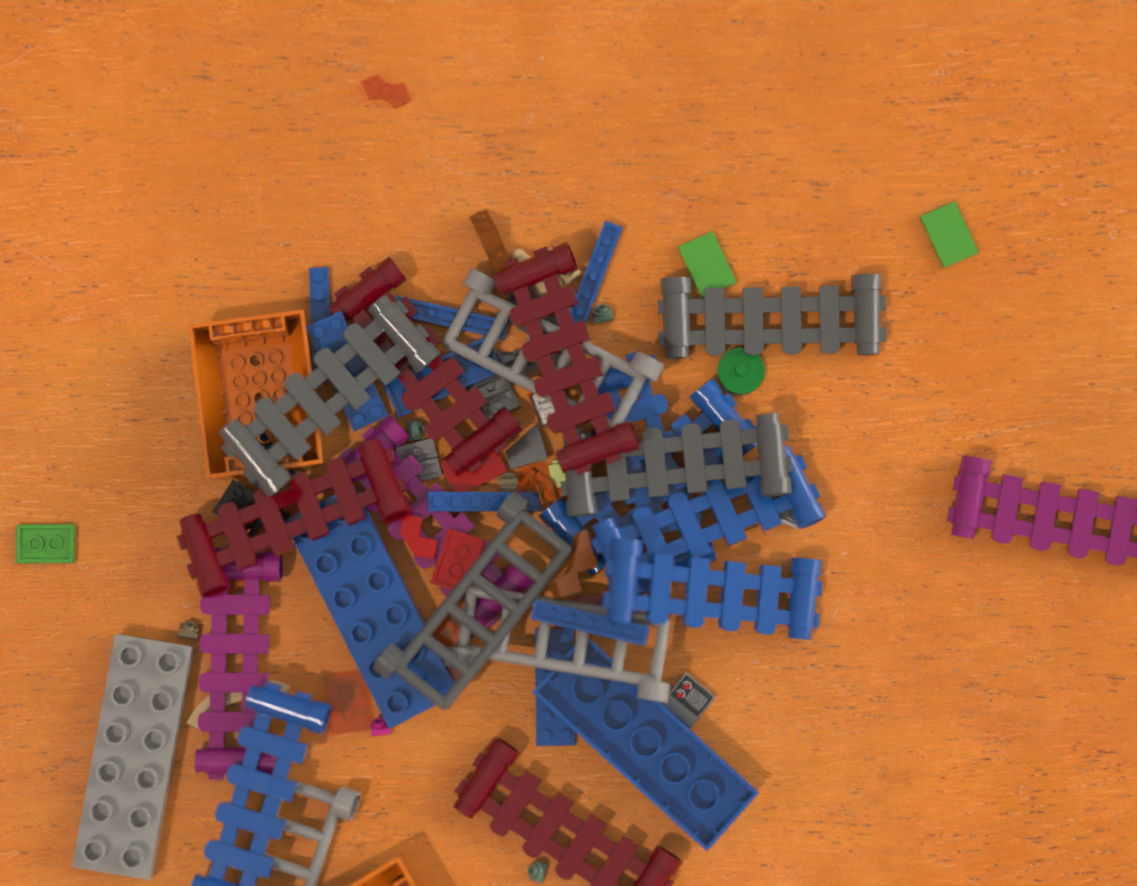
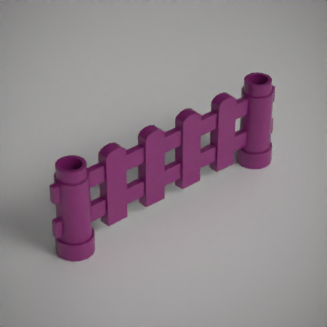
[338,415,534,629]
[946,456,1137,565]
[195,547,283,780]

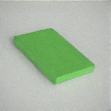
[920,201,979,269]
[678,231,737,299]
[16,524,76,563]

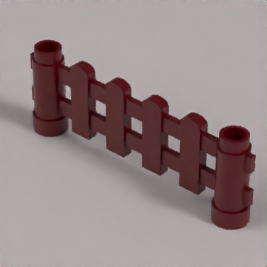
[494,242,641,476]
[328,256,523,476]
[176,439,411,598]
[453,736,683,886]

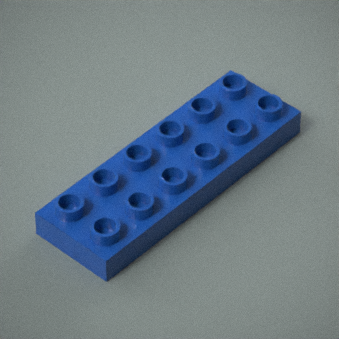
[285,486,455,729]
[533,638,759,851]

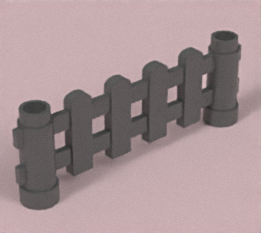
[658,274,887,359]
[218,295,441,498]
[557,413,793,517]

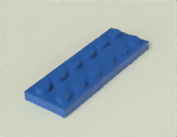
[306,311,389,431]
[384,336,500,418]
[535,629,575,746]

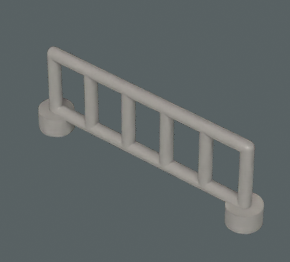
[442,268,664,429]
[444,585,670,703]
[265,778,361,886]

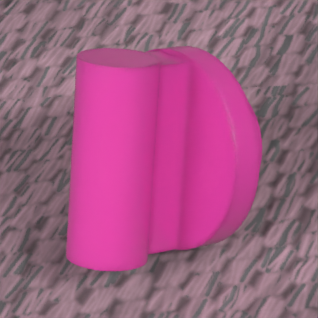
[370,717,391,737]

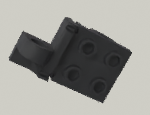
[212,479,290,537]

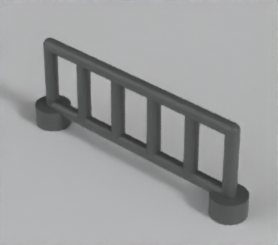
[373,491,573,710]

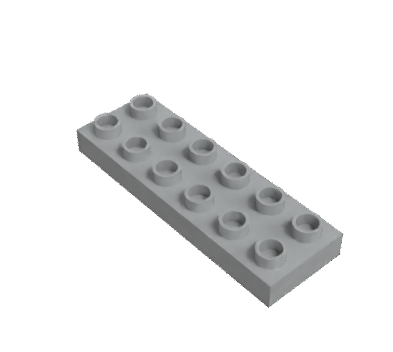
[72,634,195,880]

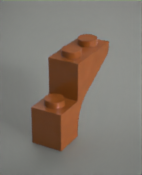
[469,210,511,273]
[549,529,598,600]

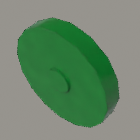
[717,347,765,395]

